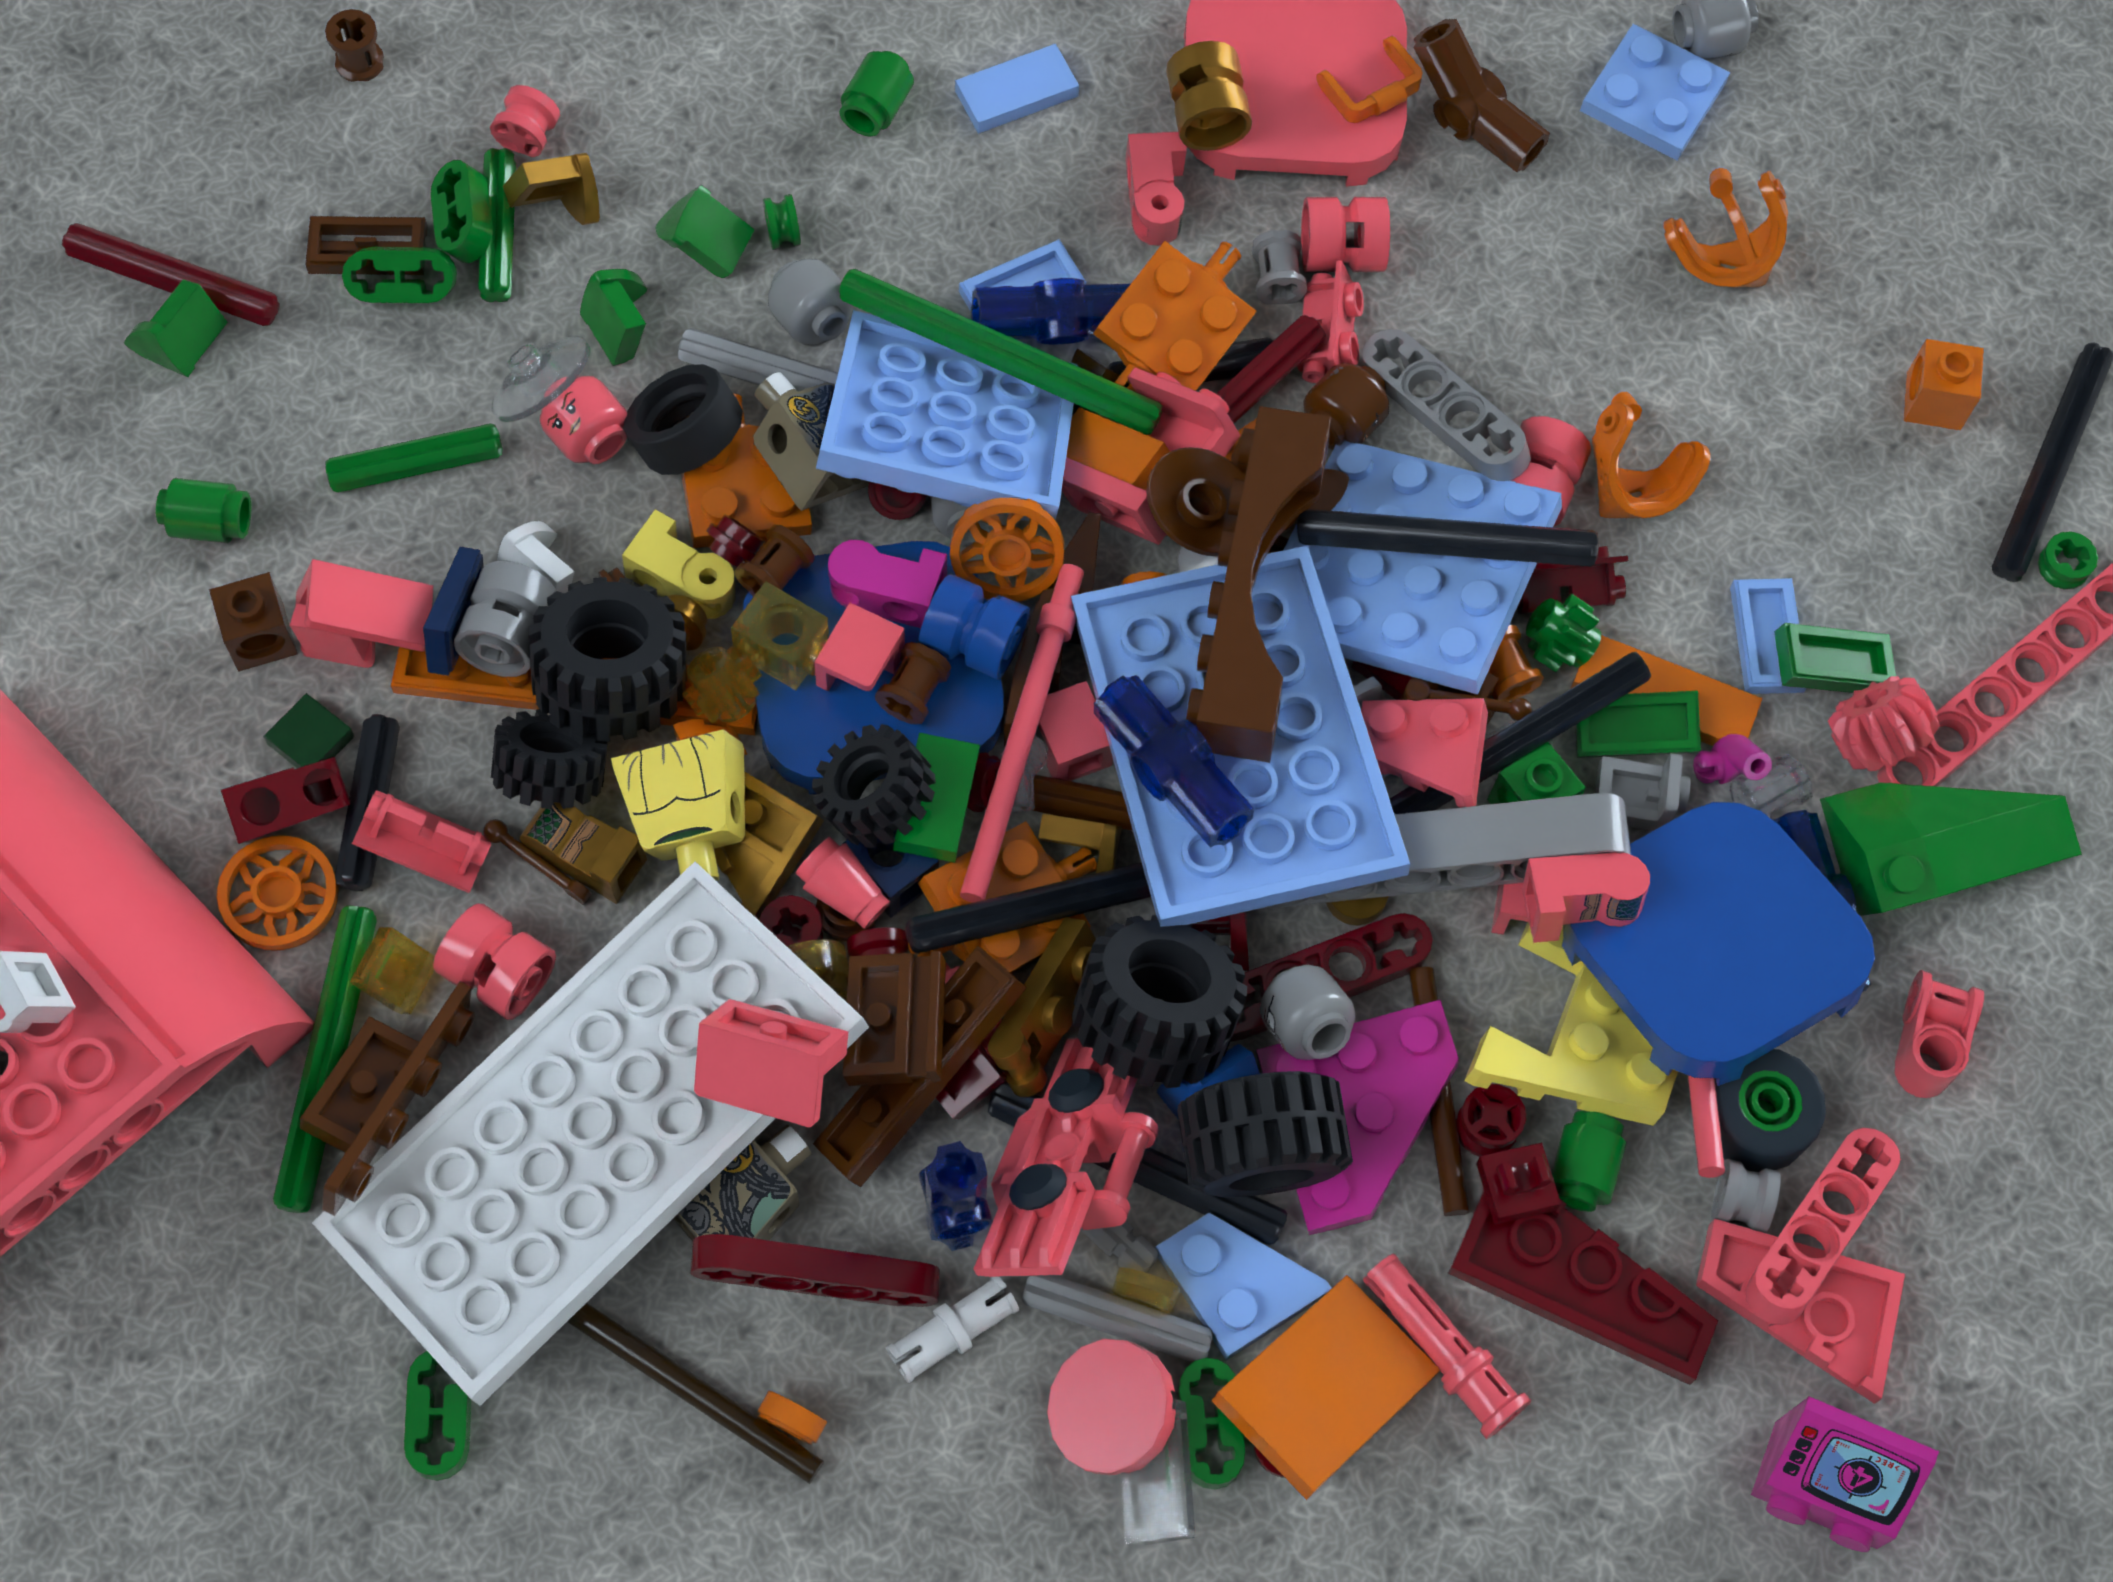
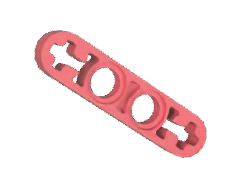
[1745,1128,1901,1325]

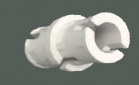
[886,1277,1019,1383]

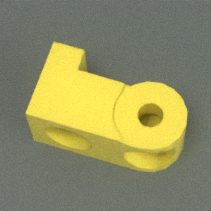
[622,509,736,619]

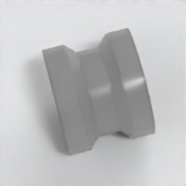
[1711,1159,1781,1233]

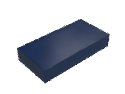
[423,547,484,676]

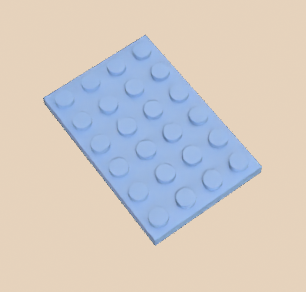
[1071,545,1410,927]

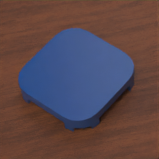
[743,541,1004,794]
[1562,802,1875,1086]

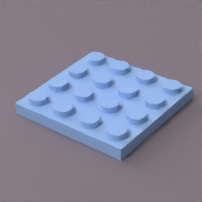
[816,310,1077,521]
[1284,441,1562,695]

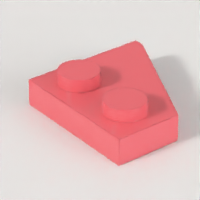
[1361,698,1488,808]

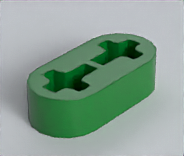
[431,160,493,263]
[342,247,457,303]
[404,1351,471,1481]
[1177,1358,1245,1490]

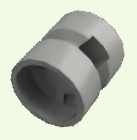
[454,561,556,677]

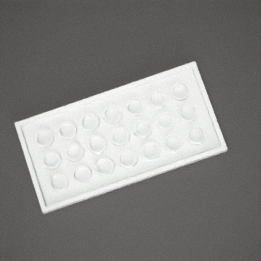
[312,862,869,1406]

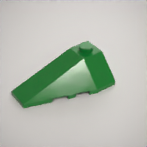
[1820,782,2082,916]

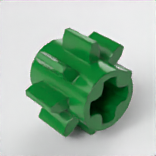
[1526,594,1601,672]

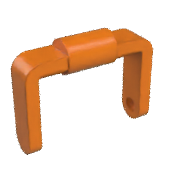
[1316,36,1423,123]

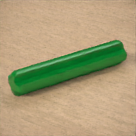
[478,148,516,302]
[325,423,503,492]

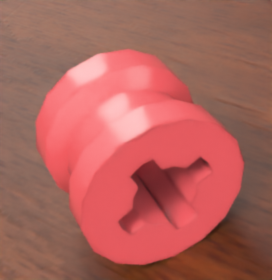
[490,85,560,157]

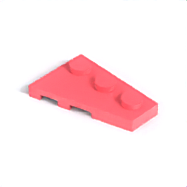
[1696,1219,1905,1404]

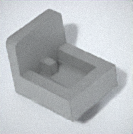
[1595,753,1691,831]

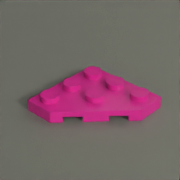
[1256,1000,1459,1235]

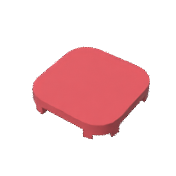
[1184,0,1407,187]

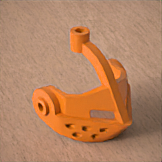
[1663,168,1788,287]
[1592,392,1711,518]

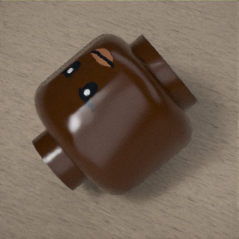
[1303,363,1389,450]

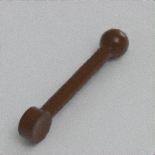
[1404,679,1532,721]
[483,819,592,905]

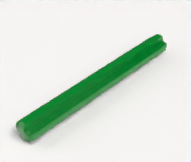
[273,905,377,1213]

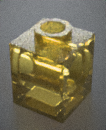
[731,581,829,691]

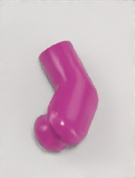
[1693,734,1772,784]

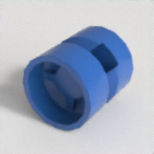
[918,573,1030,680]

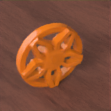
[950,498,1064,602]
[217,835,339,951]

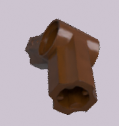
[1413,19,1550,172]

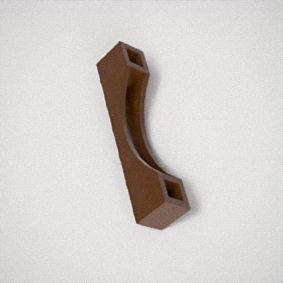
[1186,406,1331,763]

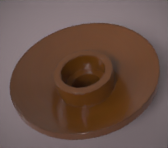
[1146,447,1245,556]

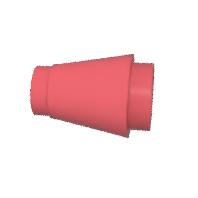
[795,837,890,929]

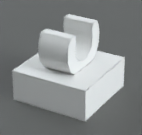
[0,951,76,1033]

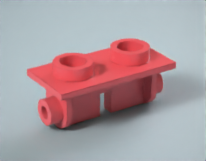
[1297,260,1364,383]
[352,790,491,893]

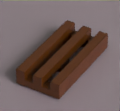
[305,216,428,275]

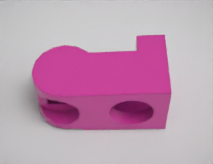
[828,540,947,628]

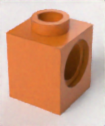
[1904,339,1984,430]

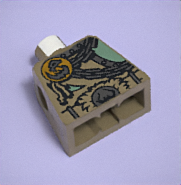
[753,372,869,511]
[673,1125,812,1241]

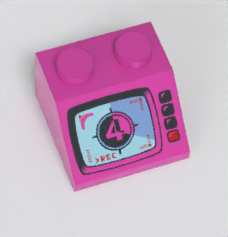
[1751,1396,1939,1552]

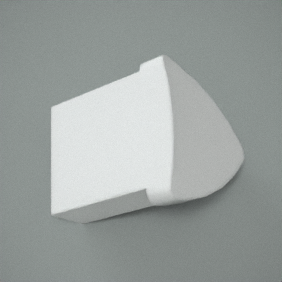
[497,521,575,593]

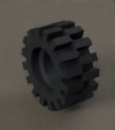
[491,709,608,809]
[812,724,936,848]

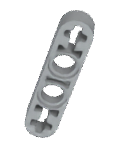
[1362,329,1531,481]

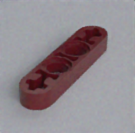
[1231,913,1433,1042]
[690,1234,940,1307]

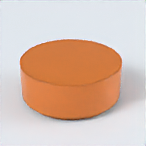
[757,1390,827,1445]

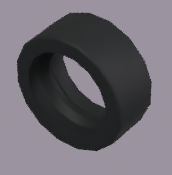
[623,364,743,475]

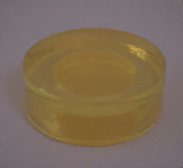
[1111,1267,1181,1314]

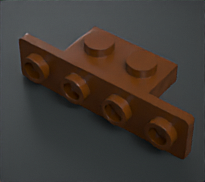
[300,981,475,1216]

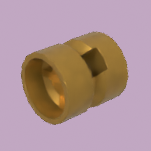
[1166,41,1252,151]

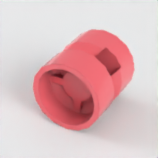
[1301,197,1390,272]
[1508,416,1591,527]
[433,903,556,1020]

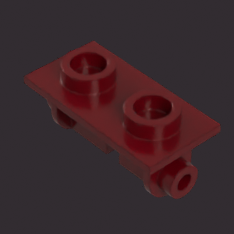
[1517,546,1629,614]

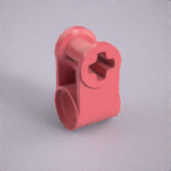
[1895,970,1984,1098]

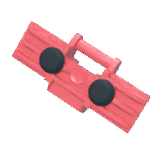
[974,1038,1159,1277]

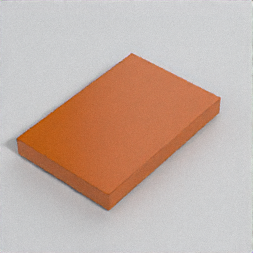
[1212,1275,1440,1500]

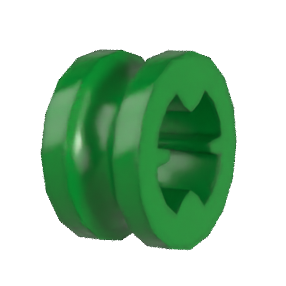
[763,194,801,250]
[2037,531,2098,590]

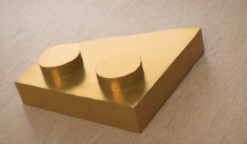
[714,771,824,921]

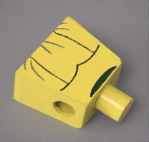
[611,729,745,881]

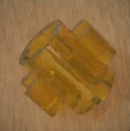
[682,647,762,723]

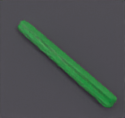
[839,269,1162,435]

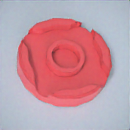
[1047,1339,1176,1475]

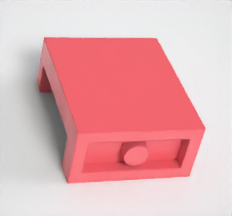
[1062,368,1241,545]

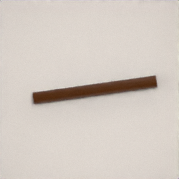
[1409,966,1470,1216]

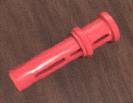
[1363,1253,1531,1440]

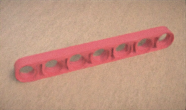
[1877,563,2113,786]

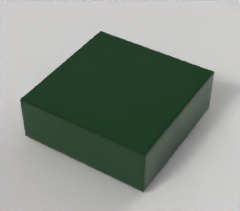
[263,693,355,768]

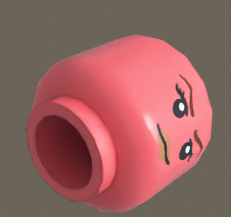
[540,376,627,464]

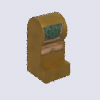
[520,802,647,904]

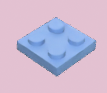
[1580,24,1730,161]

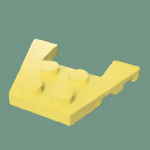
[1464,922,1678,1126]

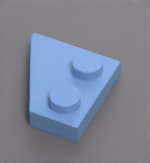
[1155,1213,1332,1360]

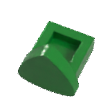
[655,185,755,278]
[580,269,647,366]
[124,279,228,377]

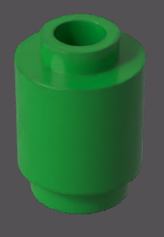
[839,51,914,137]
[156,478,251,543]
[1551,1111,1627,1212]

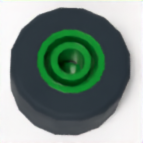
[1714,1049,1826,1172]

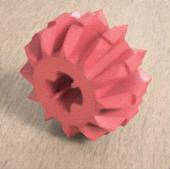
[1828,676,1940,771]

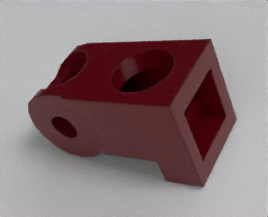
[221,757,351,844]

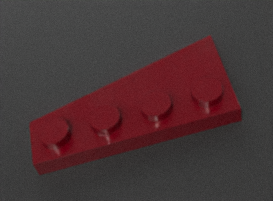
[1448,1189,1719,1385]

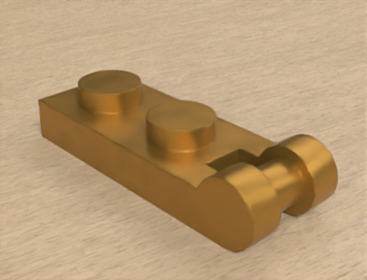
[988,917,1096,1097]

